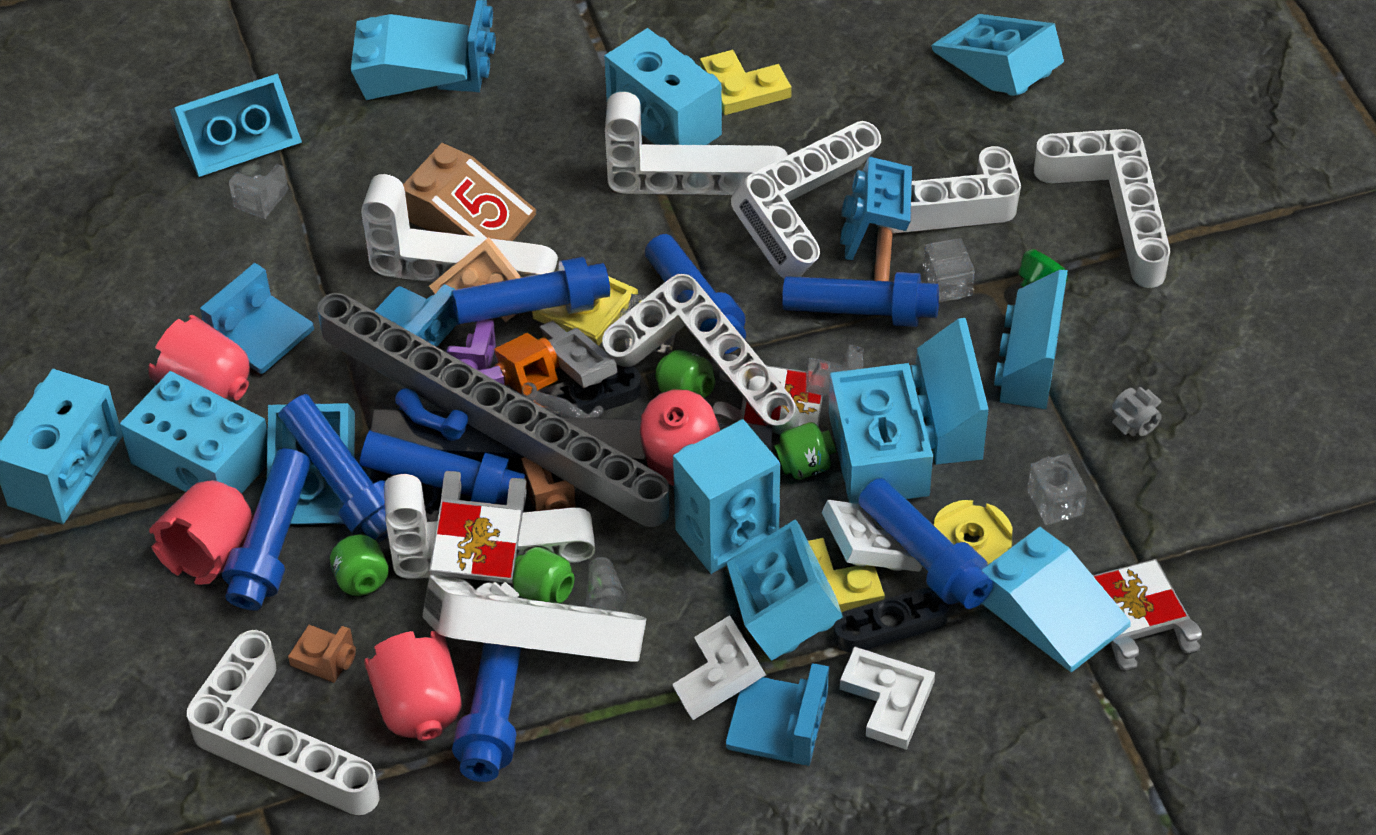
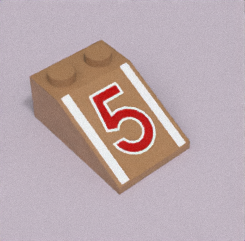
[403,143,536,241]

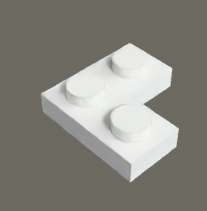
[822,500,922,572]
[672,615,766,720]
[840,647,935,750]

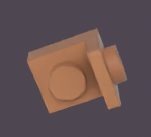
[521,458,576,511]
[288,625,356,683]

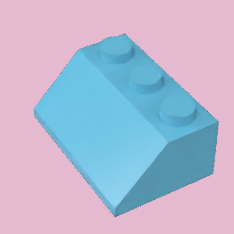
[170,73,302,177]
[994,270,1067,409]
[910,318,989,465]

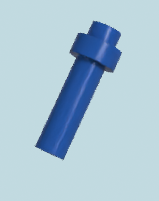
[645,234,746,354]
[451,257,610,325]
[783,272,939,327]
[278,394,388,543]
[359,430,526,505]
[222,448,312,610]
[858,478,993,609]
[452,643,522,782]

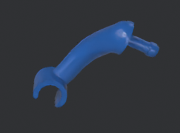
[395,388,468,441]

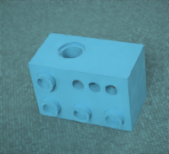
[604,28,722,145]
[828,363,933,504]
[0,369,123,525]
[120,371,268,494]
[673,419,780,574]

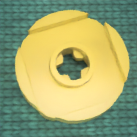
[934,500,1012,565]

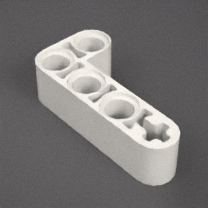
[877,146,1021,233]

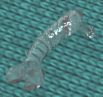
[517,382,604,418]

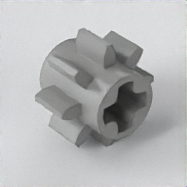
[1112,387,1161,437]

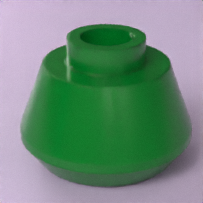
[1018,249,1068,287]

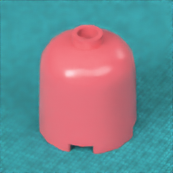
[148,315,250,402]
[640,389,720,486]
[149,480,253,585]
[364,631,462,741]

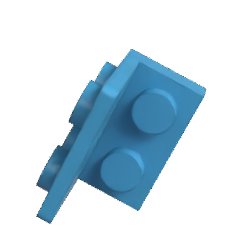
[437,0,496,92]
[840,157,912,260]
[200,263,314,374]
[375,284,457,347]
[726,663,829,766]

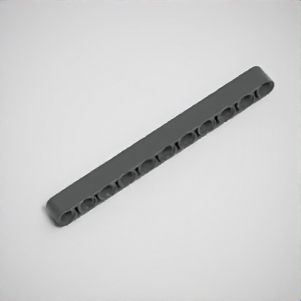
[317,293,670,527]

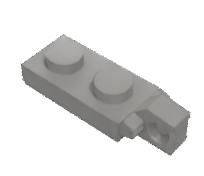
[539,320,618,388]

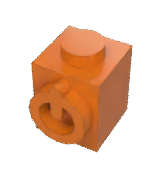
[494,333,559,397]

